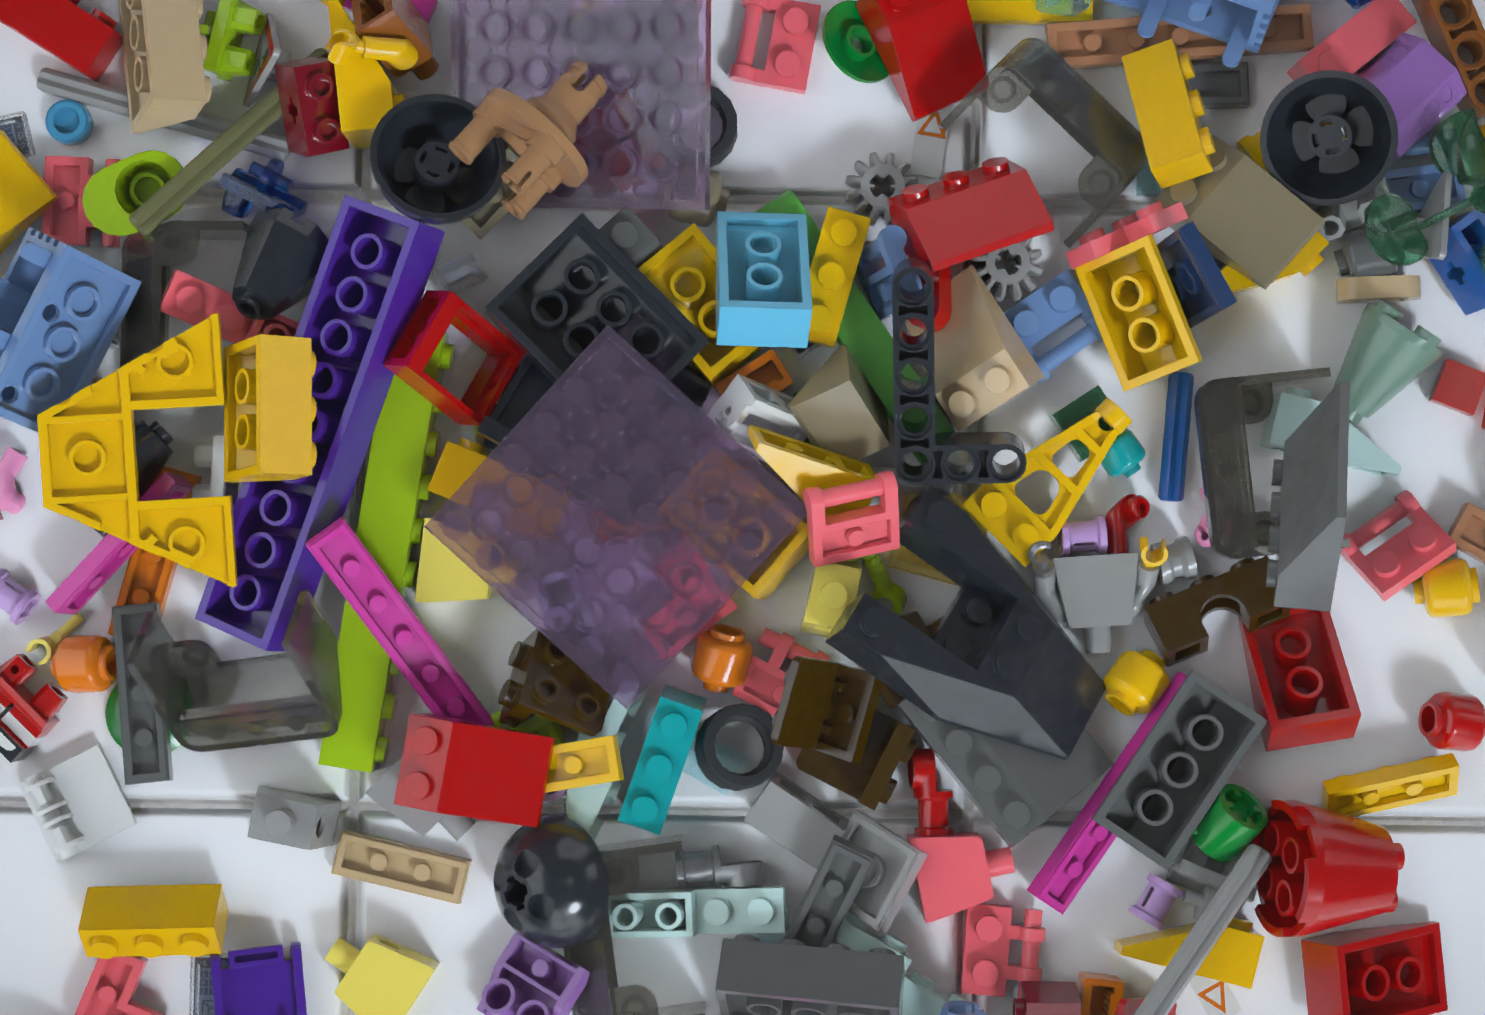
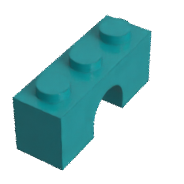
[618,684,707,835]

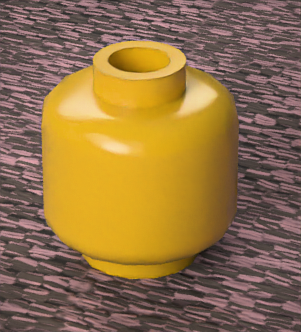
[1413,558,1480,618]
[1103,649,1170,717]

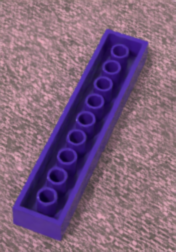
[194,195,445,652]

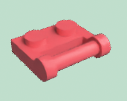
[728,0,821,94]
[803,470,900,567]
[1340,490,1457,602]

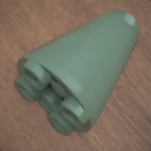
[1332,299,1444,425]

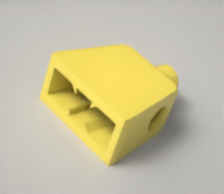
[415,518,521,603]
[800,559,862,638]
[324,934,440,1015]

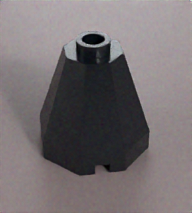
[232,207,329,320]

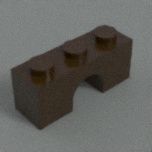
[1144,555,1290,668]

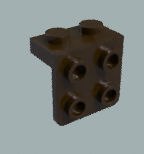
[498,625,617,736]
[771,656,883,764]
[796,709,918,811]

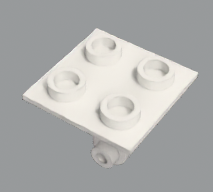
[18,744,137,863]

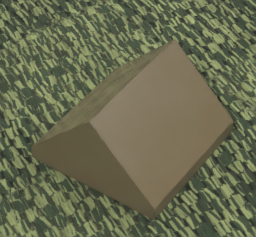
[787,345,891,460]

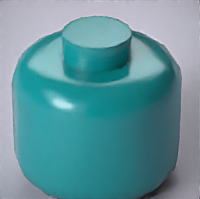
[1101,429,1146,478]

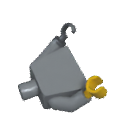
[1027,536,1168,654]

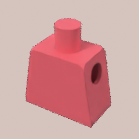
[907,832,1015,923]

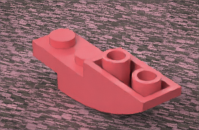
[156,269,299,344]

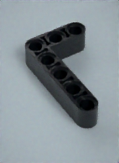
[892,257,1027,485]

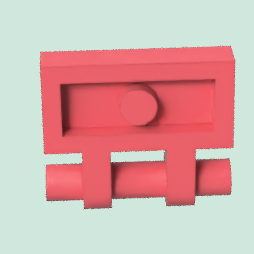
[42,156,121,249]
[731,627,831,716]
[959,903,1046,998]

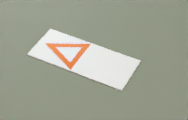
[908,105,954,179]
[1189,975,1242,1015]

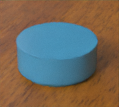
[45,99,93,146]

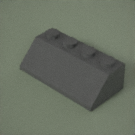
[1091,670,1268,871]
[715,935,905,1015]

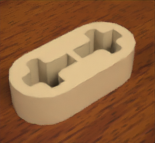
[1336,275,1421,303]

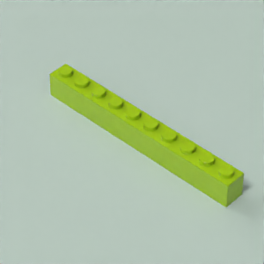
[318,333,455,773]

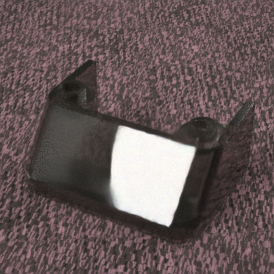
[939,38,1148,249]
[120,220,249,406]
[1194,367,1350,559]
[125,590,343,752]
[563,834,707,1015]

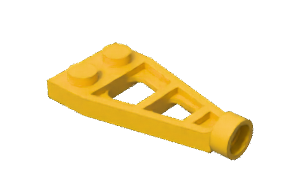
[962,397,1133,567]

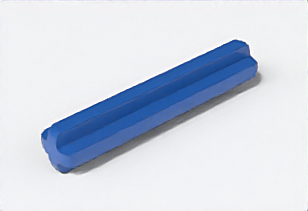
[1158,372,1194,502]

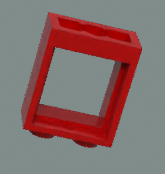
[383,290,524,426]

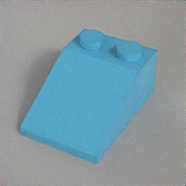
[716,211,812,348]

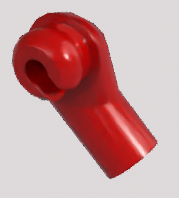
[1105,494,1150,555]

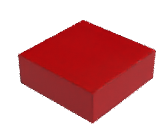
[1428,359,1485,416]

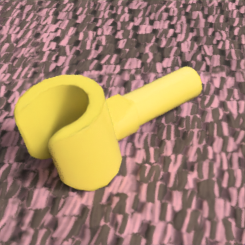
[26,612,85,665]

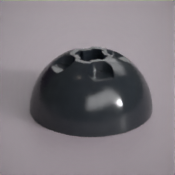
[1260,70,1398,206]
[370,94,506,225]
[493,814,609,948]

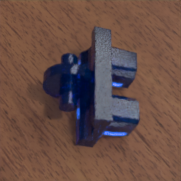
[218,157,308,220]

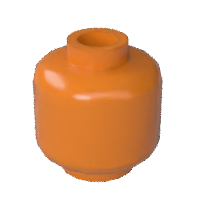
[691,624,753,693]
[50,635,117,693]

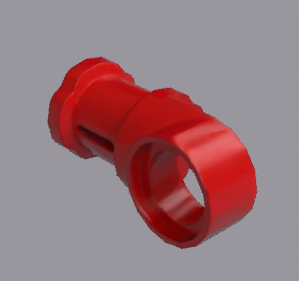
[907,748,953,837]

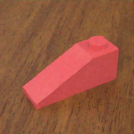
[1286,0,1417,81]

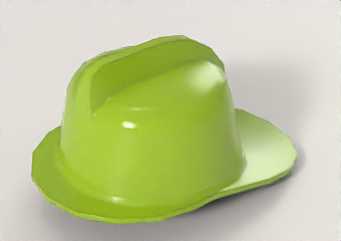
[82,150,186,236]

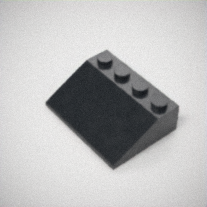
[485,213,710,441]

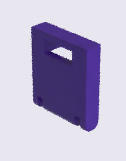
[210,941,307,1015]

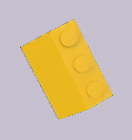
[1074,234,1203,392]
[224,334,317,483]

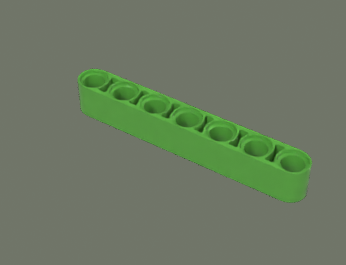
[755,189,955,464]

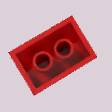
[887,157,1054,272]

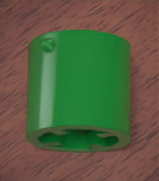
[1191,784,1268,862]

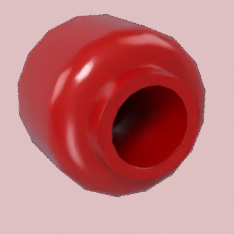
[1418,692,1485,752]

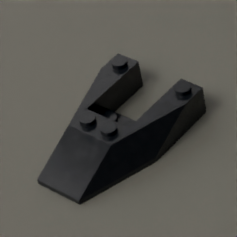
[825,486,1106,760]

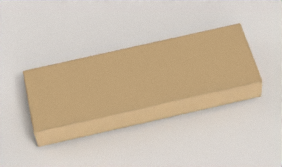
[331,829,472,905]

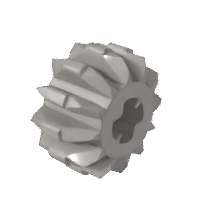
[844,152,919,227]
[968,238,1044,303]

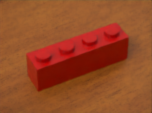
[0,0,122,82]

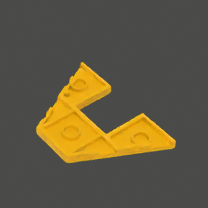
[37,314,238,587]

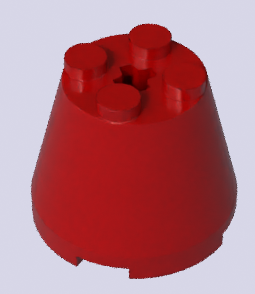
[1248,800,1405,937]

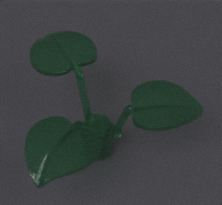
[1364,108,1485,270]

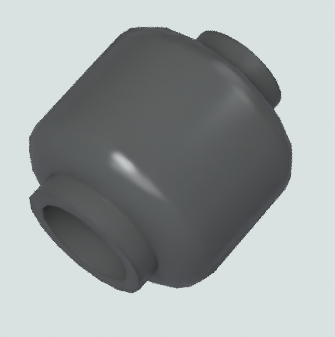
[1333,223,1404,277]

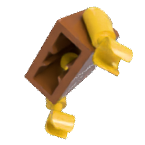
[321,0,439,81]

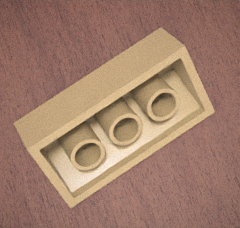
[118,0,212,134]

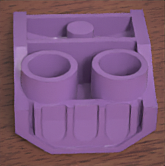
[1358,32,1467,161]
[476,932,590,1015]

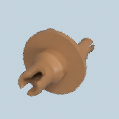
[448,61,608,220]

